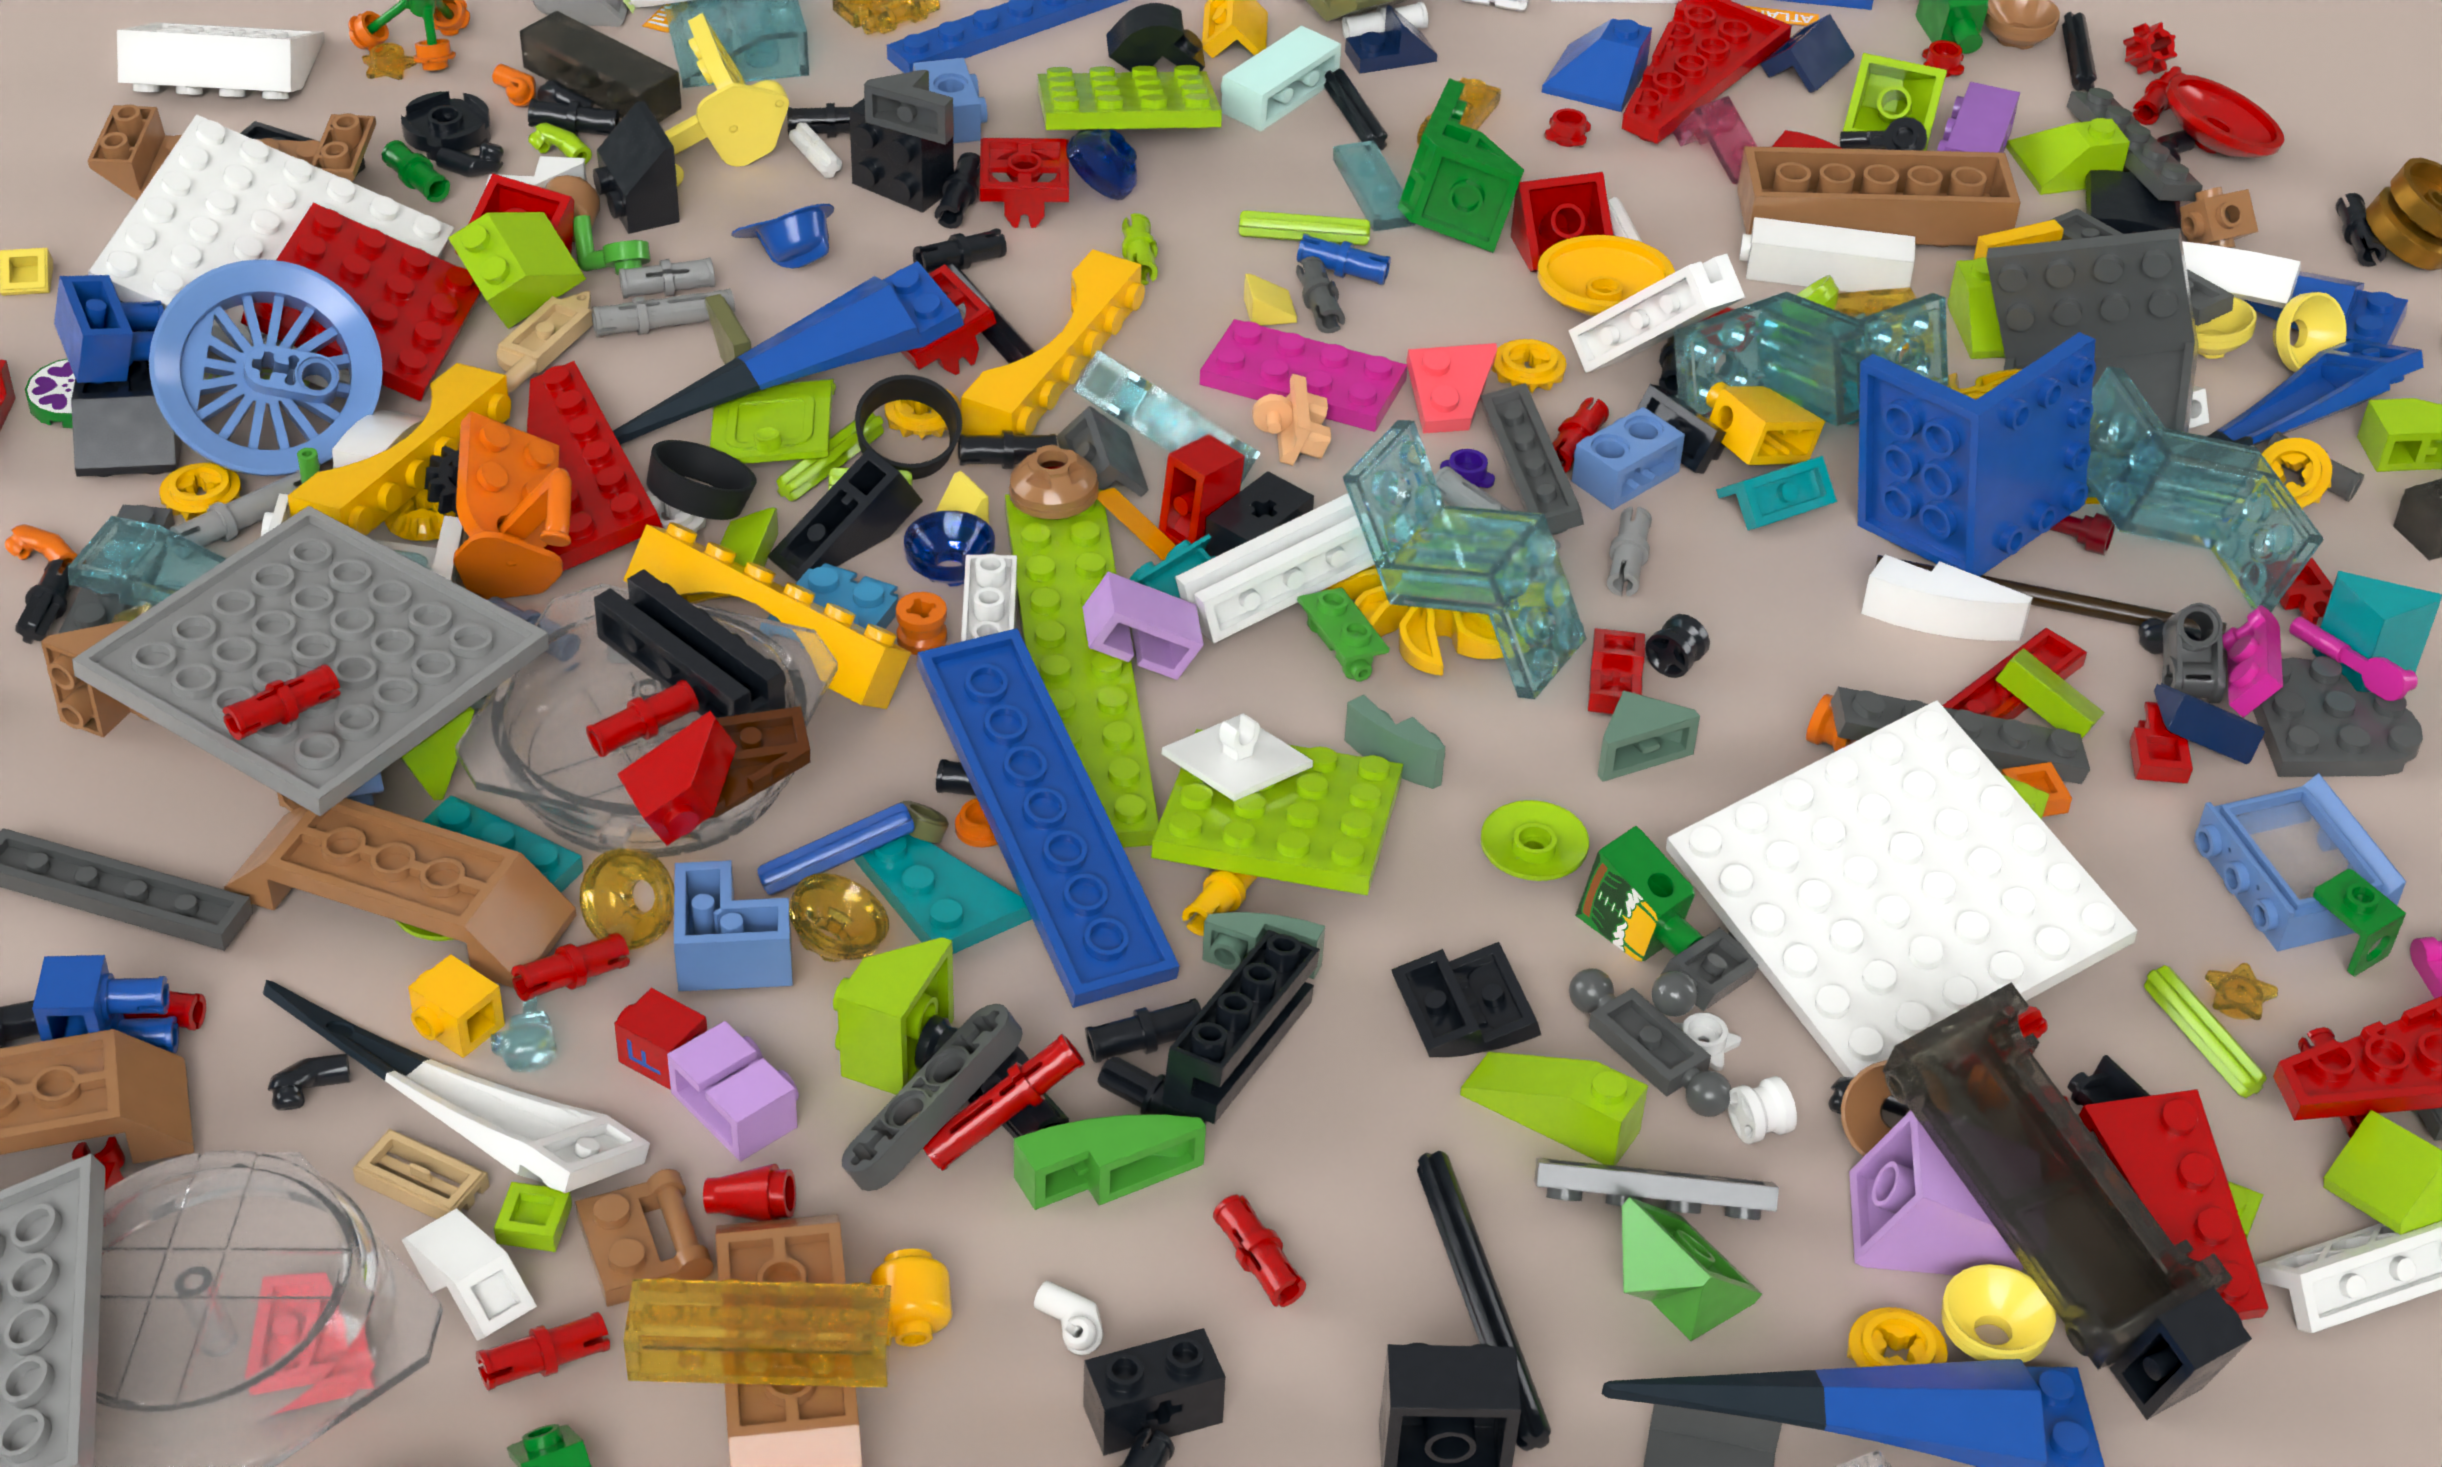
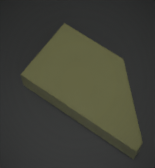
[705,294,751,364]

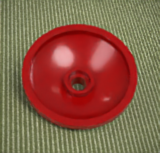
[2166,74,2285,158]

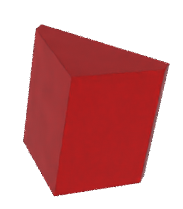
[1510,172,1613,272]
[455,173,575,256]

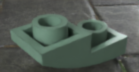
[1344,695,1446,789]
[1202,912,1325,979]

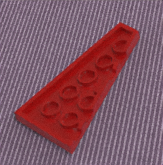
[1621,0,1792,144]
[527,361,663,572]
[2273,996,2442,1121]

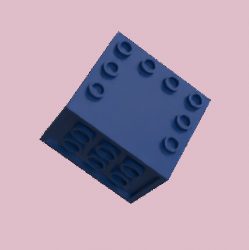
[1858,332,2096,577]

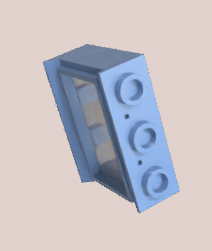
[2194,773,2406,952]

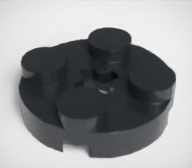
[401,91,491,161]

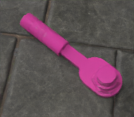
[2289,617,2418,701]

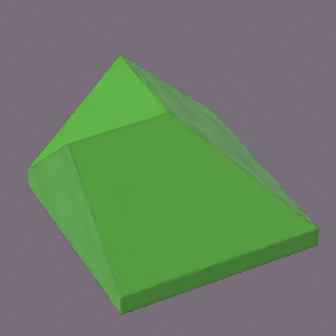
[1622,1197,1762,1341]

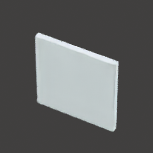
[1162,713,1313,801]

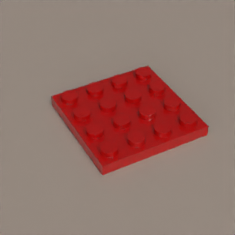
[240,202,482,402]

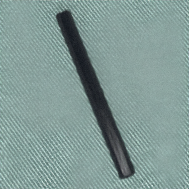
[1417,1151,1551,1451]

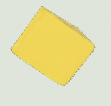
[0,248,53,296]
[1244,273,1297,326]
[933,471,989,546]

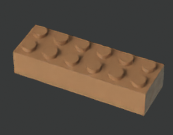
[1737,146,2021,247]

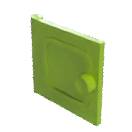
[710,379,836,464]

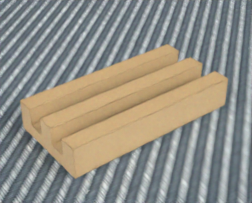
[353,1128,490,1219]

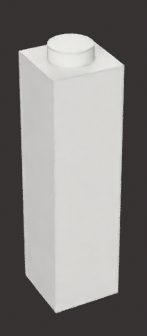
[1739,217,1915,299]

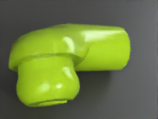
[528,122,592,165]

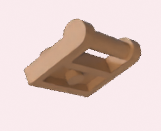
[575,1169,714,1307]

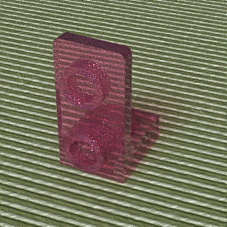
[1673,96,1757,184]

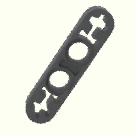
[842,1004,1023,1191]

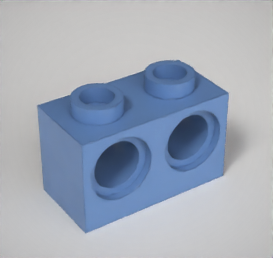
[1571,407,1685,510]

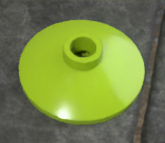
[1480,800,1589,881]

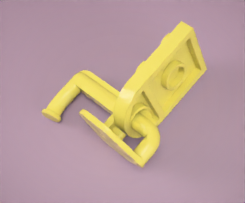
[665,13,789,187]

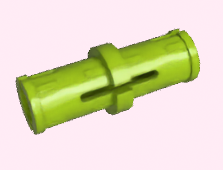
[1122,213,1158,285]

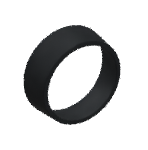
[855,375,962,480]
[646,440,757,520]

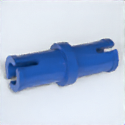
[1297,234,1391,285]

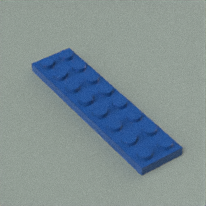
[916,628,1180,1008]

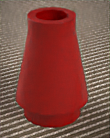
[703,1164,796,1221]

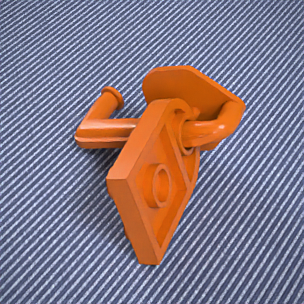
[453,411,572,600]

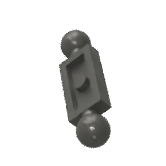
[1651,927,1758,1017]
[1569,968,1732,1117]

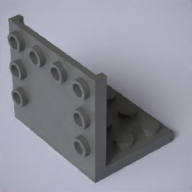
[1986,228,2199,454]

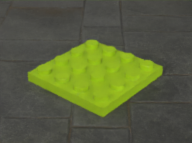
[1038,65,1222,130]
[1151,729,1403,896]

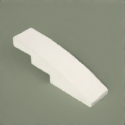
[2182,241,2301,309]

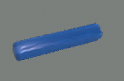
[757,803,915,895]

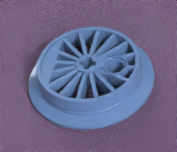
[149,260,383,476]

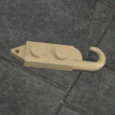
[472,291,593,394]

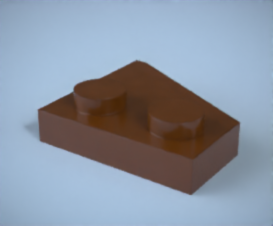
[692,706,811,819]

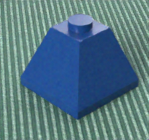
[1542,18,1652,112]

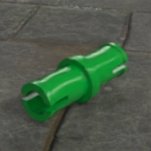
[381,140,450,203]

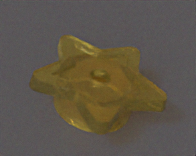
[362,43,417,80]
[2205,963,2278,1020]

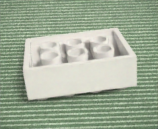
[117,22,324,99]

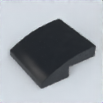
[2086,170,2182,237]
[1391,942,1541,1057]

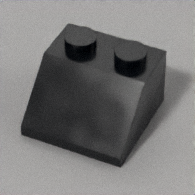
[593,101,680,234]

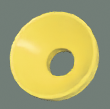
[2273,292,2347,373]
[2195,297,2257,359]
[1941,1264,2056,1363]

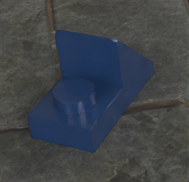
[1345,5,1437,74]

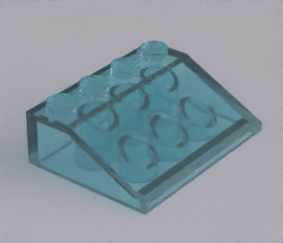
[663,0,809,88]

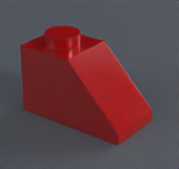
[1159,434,1245,545]
[617,711,737,846]

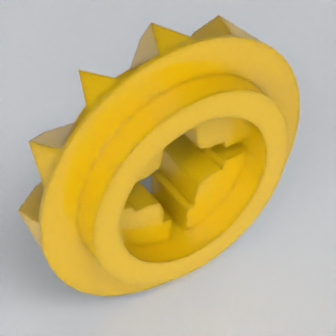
[1491,339,1567,393]
[885,389,961,440]
[2253,438,2333,512]
[159,463,242,521]
[384,489,456,541]
[1847,1307,1948,1367]

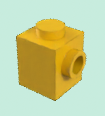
[408,954,505,1058]

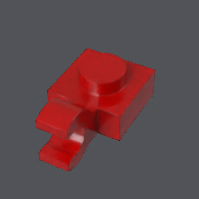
[2129,702,2193,784]

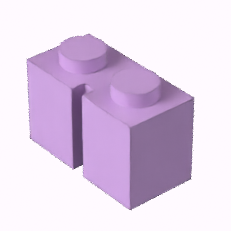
[1082,572,1204,680]
[667,1021,799,1162]

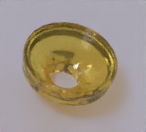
[580,848,674,950]
[789,873,889,962]

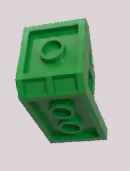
[1398,78,1524,253]

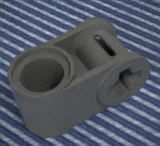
[2162,603,2226,703]

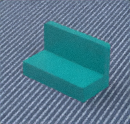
[1716,456,1837,531]

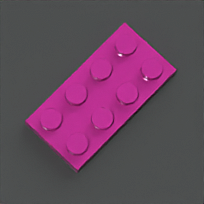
[1199,319,1407,432]

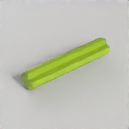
[1239,210,1370,246]
[776,413,884,502]
[2144,965,2267,1098]

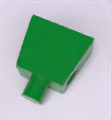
[1915,0,1988,54]

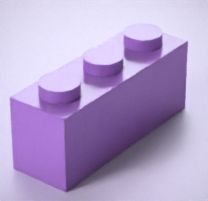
[1937,82,2020,153]

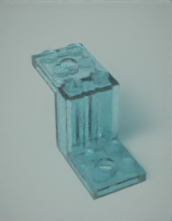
[1674,291,1948,427]
[2087,366,2324,612]
[1342,420,1587,699]

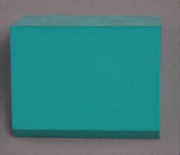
[2312,571,2442,693]

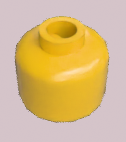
[869,1249,953,1347]

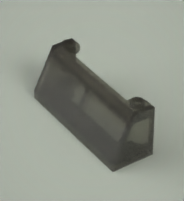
[1883,982,2233,1370]

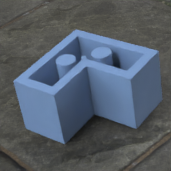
[674,860,793,991]

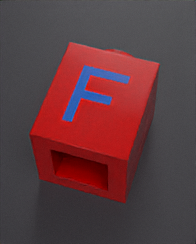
[614,988,707,1090]

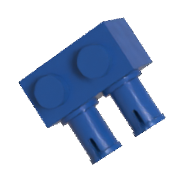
[54,275,164,384]
[32,955,179,1054]

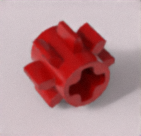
[2123,22,2177,75]

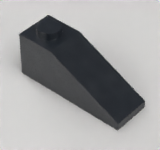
[767,448,923,582]

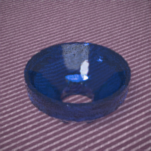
[1066,129,1137,200]
[904,511,995,587]

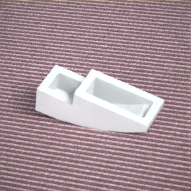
[332,410,425,469]
[1861,554,2033,641]

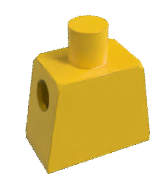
[1706,382,1825,465]

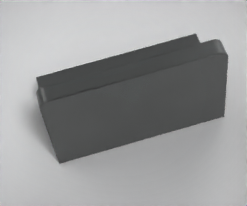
[1056,406,1149,497]
[1643,1404,1782,1467]

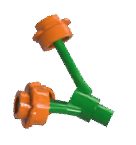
[348,0,470,70]

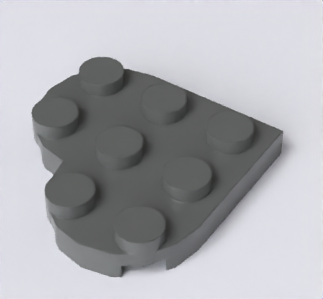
[2253,656,2423,777]

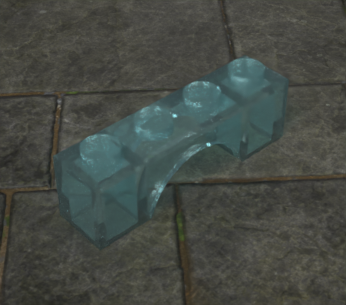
[1073,350,1261,484]

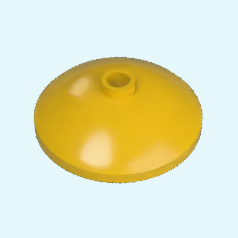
[1537,235,1675,316]

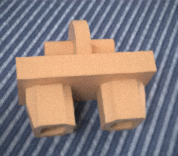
[1252,374,1331,466]

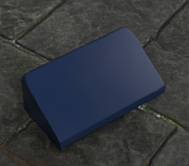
[2154,683,2265,764]

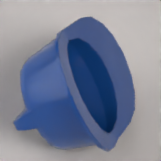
[731,204,834,269]

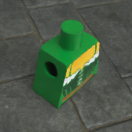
[1575,826,1704,961]

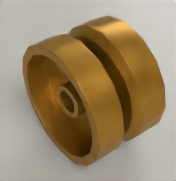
[2366,157,2442,270]

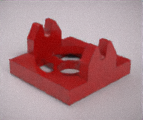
[980,138,1069,228]
[901,264,997,375]

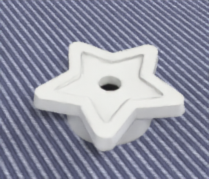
[1673,1012,1741,1071]

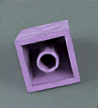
[1849,1105,2047,1275]

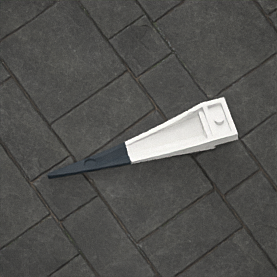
[263,980,650,1194]

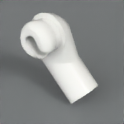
[1034,1281,1104,1355]

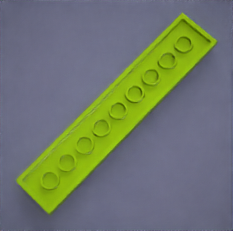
[1005,489,1159,848]

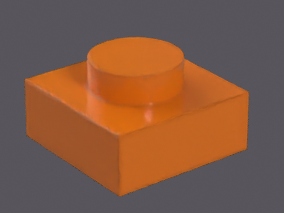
[2001,762,2072,817]

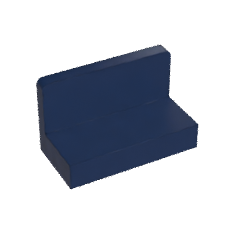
[1761,14,1854,93]

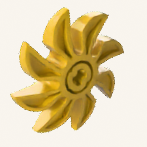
[1321,509,1554,676]

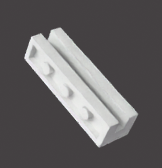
[1568,253,1745,373]
[1175,493,1387,643]
[961,554,1017,642]

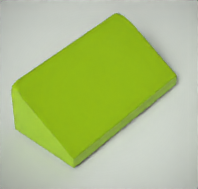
[720,507,778,567]
[1995,648,2105,739]

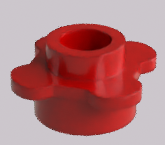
[1922,40,1964,77]
[1545,108,1591,147]

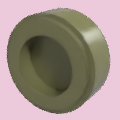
[900,801,949,843]

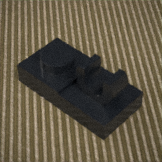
[1636,384,1726,474]

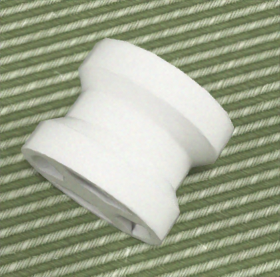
[1728,1076,1797,1144]

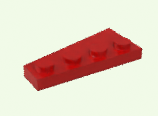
[2079,1089,2269,1320]

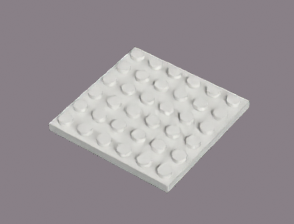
[88,114,454,388]
[1666,700,2138,1077]

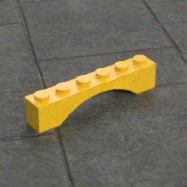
[961,249,1145,435]
[288,363,511,536]
[623,522,911,709]

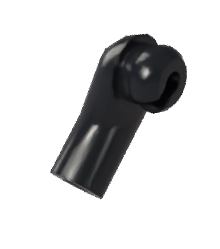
[436,142,504,177]

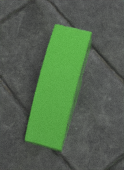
[1014,1115,1206,1210]

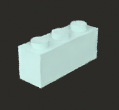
[1221,25,1341,132]

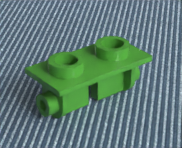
[1297,588,1390,682]

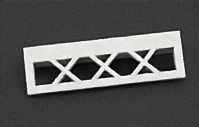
[2257,1221,2442,1333]

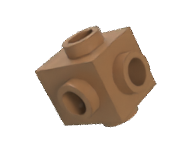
[2179,187,2259,248]

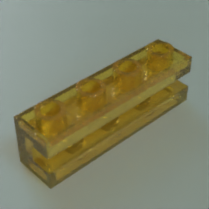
[623,1277,893,1387]

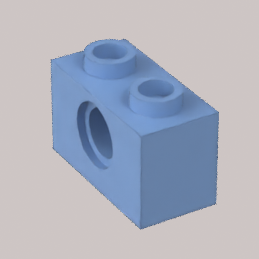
[913,58,988,144]

